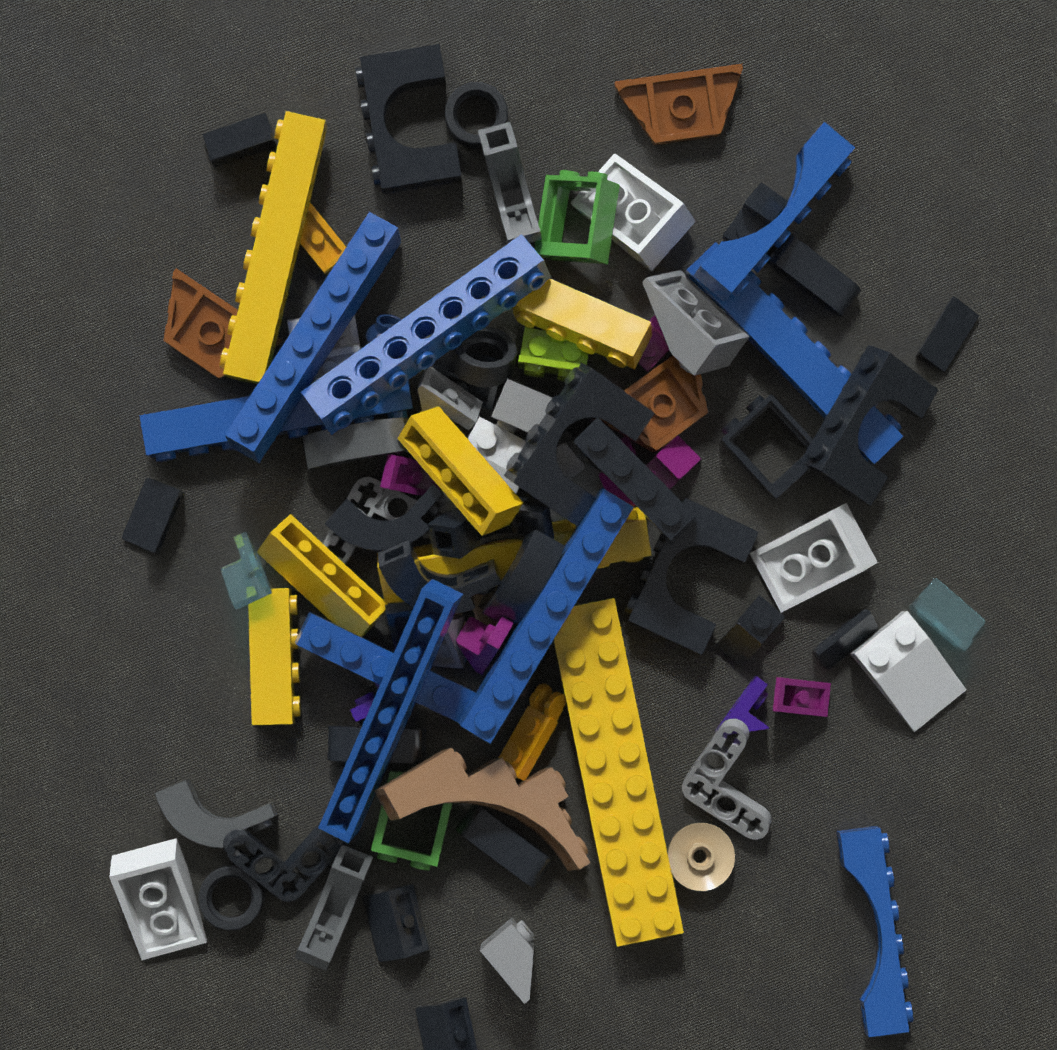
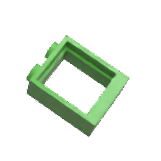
[534,170,620,264]
[371,770,453,871]

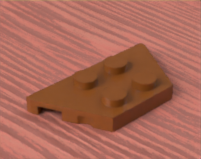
[614,64,743,145]
[164,268,284,380]
[592,355,708,452]

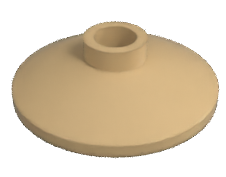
[668,823,735,891]

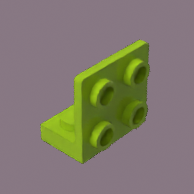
[518,327,588,382]

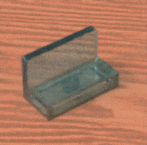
[221,532,272,610]
[909,578,985,652]

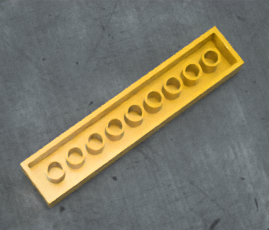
[554,598,684,947]

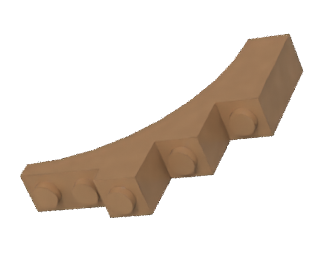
[374,748,590,871]

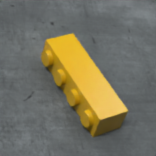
[513,279,652,369]
[397,406,523,536]
[257,514,388,637]
[248,588,301,725]

